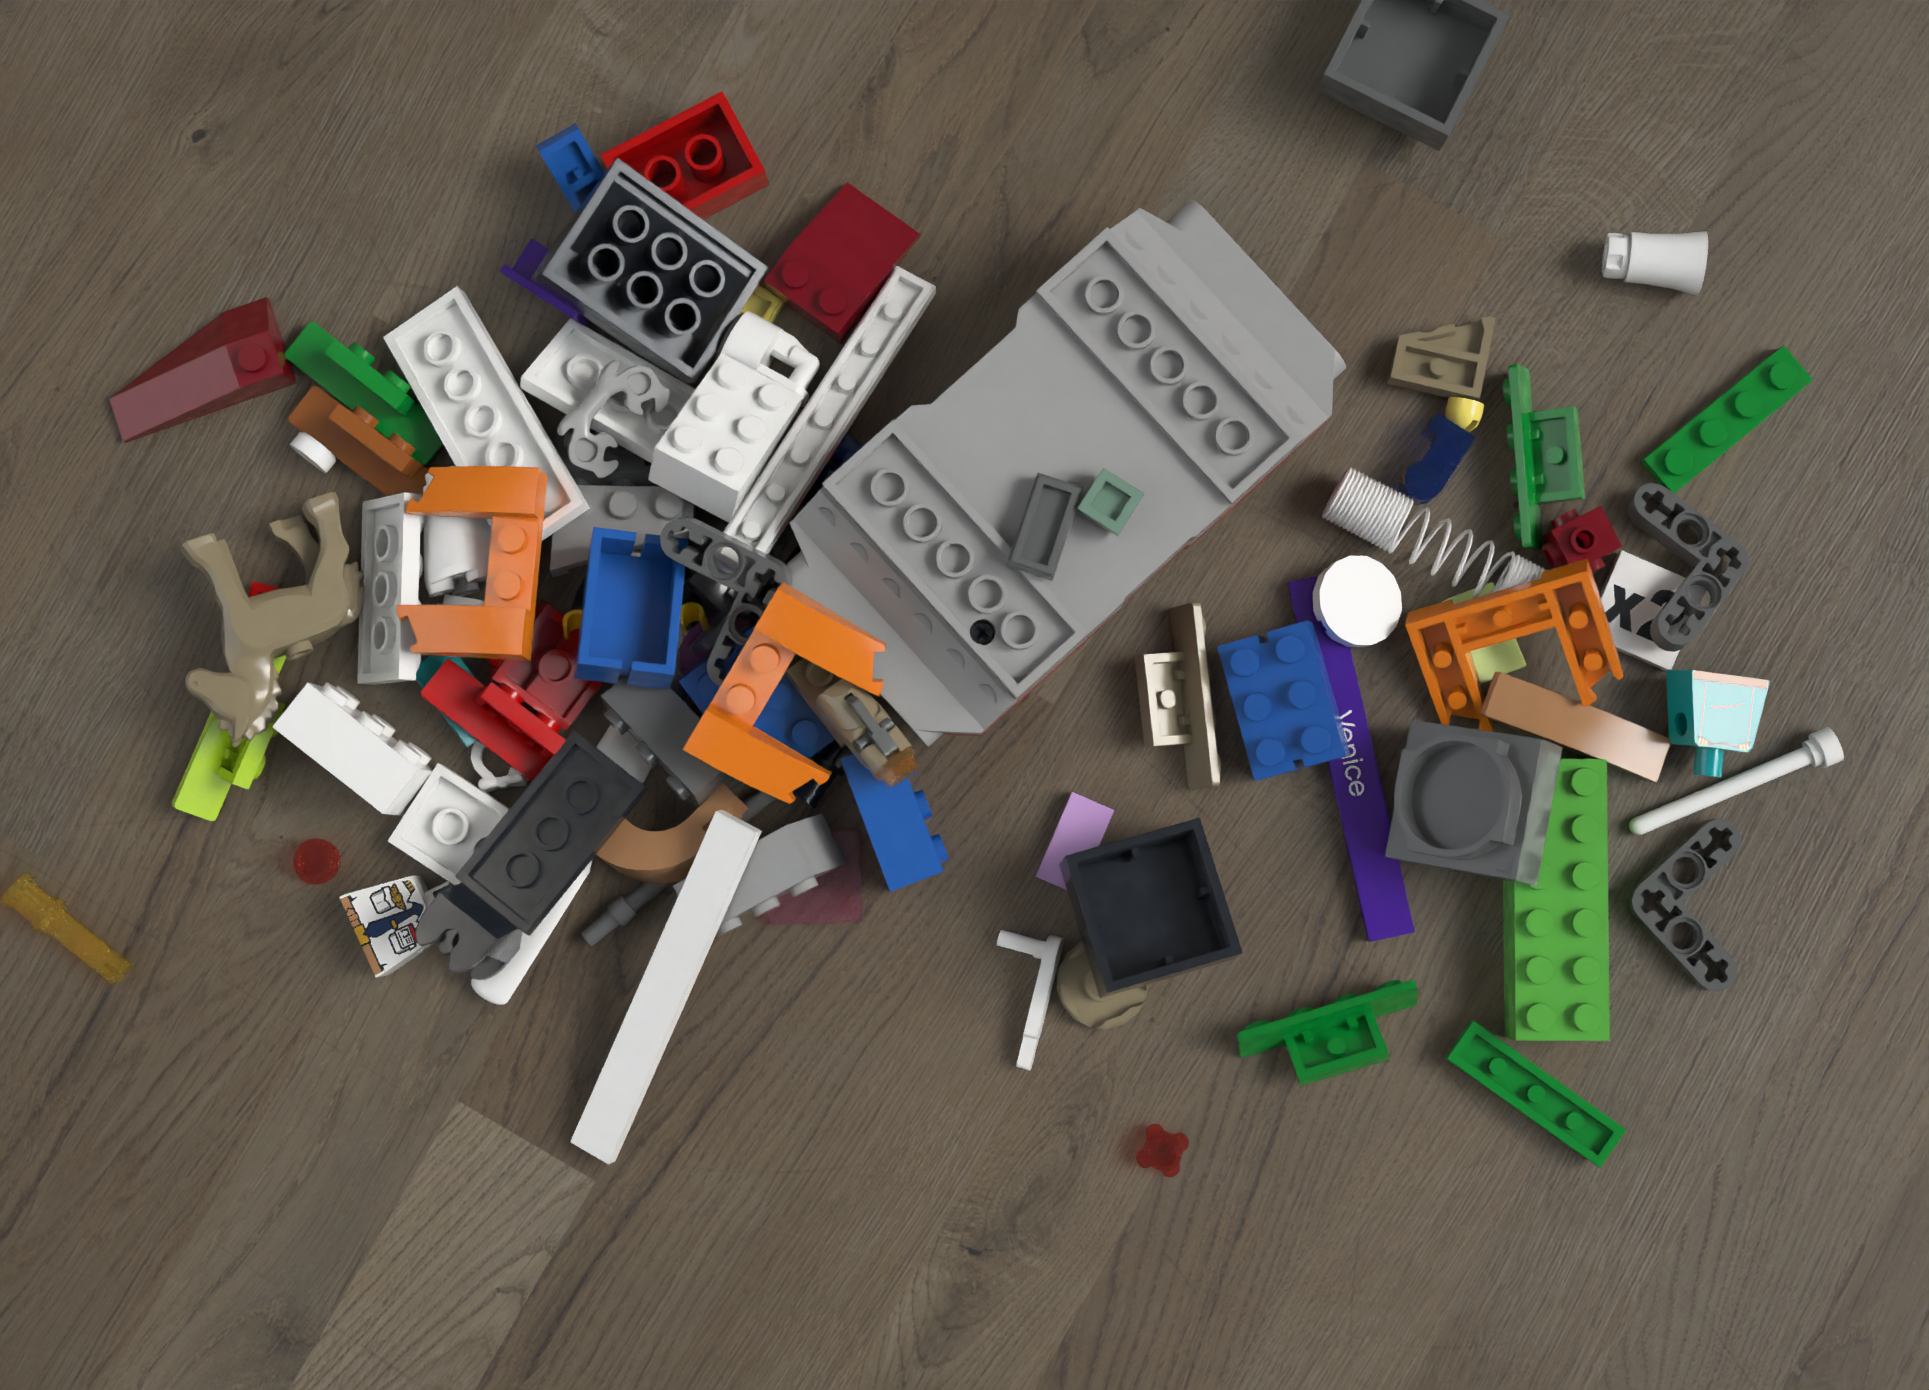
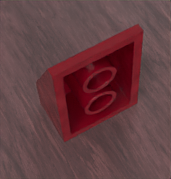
[764,182,921,345]

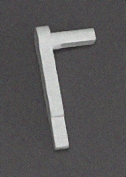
[997,930,1064,1070]

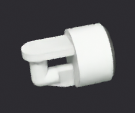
[714,311,820,407]

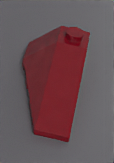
[109,297,297,443]

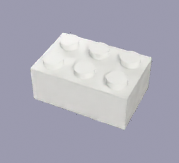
[648,353,803,523]
[273,682,434,816]

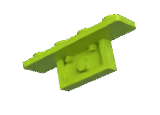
[172,655,286,821]

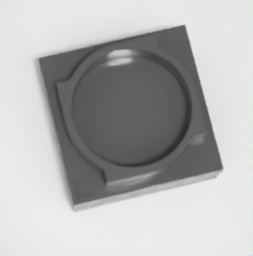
[1317,0,1510,151]
[1385,720,1563,886]

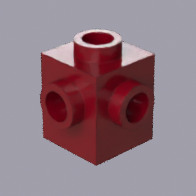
[1542,506,1622,572]

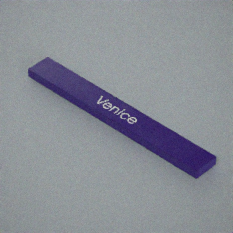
[1287,576,1415,942]

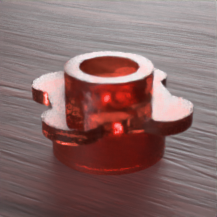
[1136,1123,1189,1177]

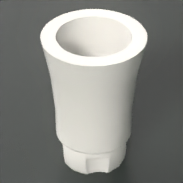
[1602,231,1708,296]

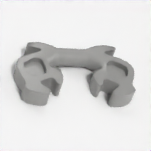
[557,360,670,478]

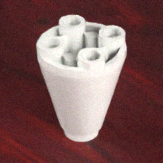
[423,466,491,597]

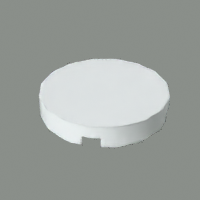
[1313,555,1402,647]

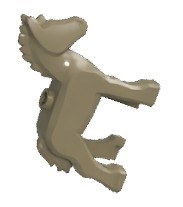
[180,492,365,747]

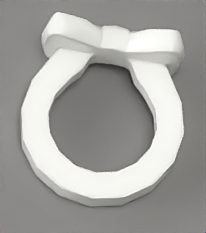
[471,741,528,793]

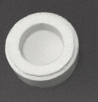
[289,432,336,473]

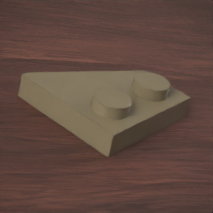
[1387,316,1496,401]

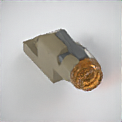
[786,658,919,788]

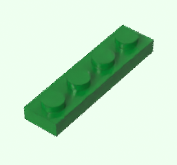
[1640,345,1813,494]
[1444,1020,1627,1168]

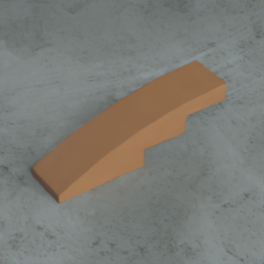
[1480,672,1671,783]

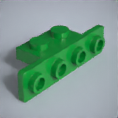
[285,322,444,466]
[1503,364,1585,550]
[1236,980,1418,1087]

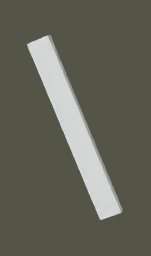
[714,266,936,573]
[570,810,762,1164]

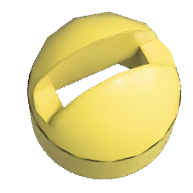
[1445,397,1484,433]

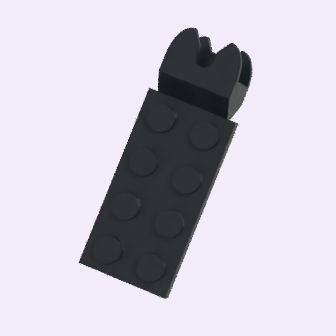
[416,730,649,980]

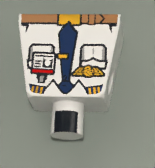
[339,876,454,977]

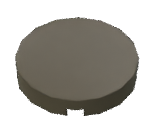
[1056,941,1148,1029]

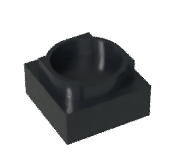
[1059,817,1243,998]

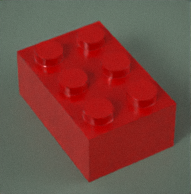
[600,91,769,220]

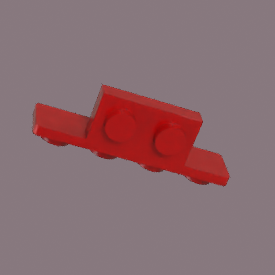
[420,659,566,782]

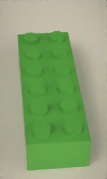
[1503,759,1610,1041]

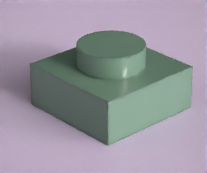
[1077,468,1144,537]

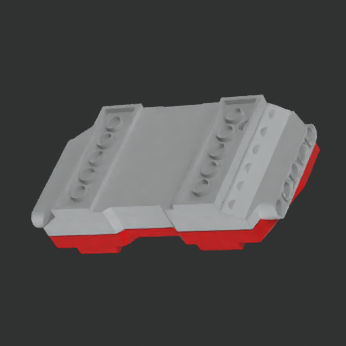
[773,200,1346,747]

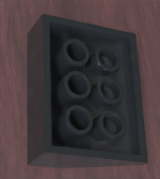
[530,158,769,383]

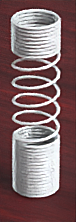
[1322,466,1548,598]

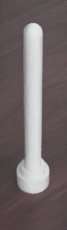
[1629,727,1844,835]

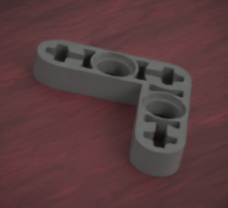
[1627,483,1749,652]
[660,517,793,687]
[1626,819,1741,991]

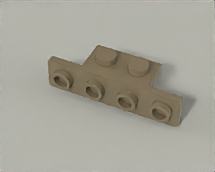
[1134,603,1221,790]

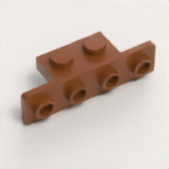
[288,386,428,497]

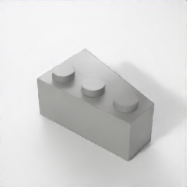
[673,814,847,937]

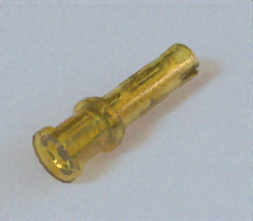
[0,872,133,987]

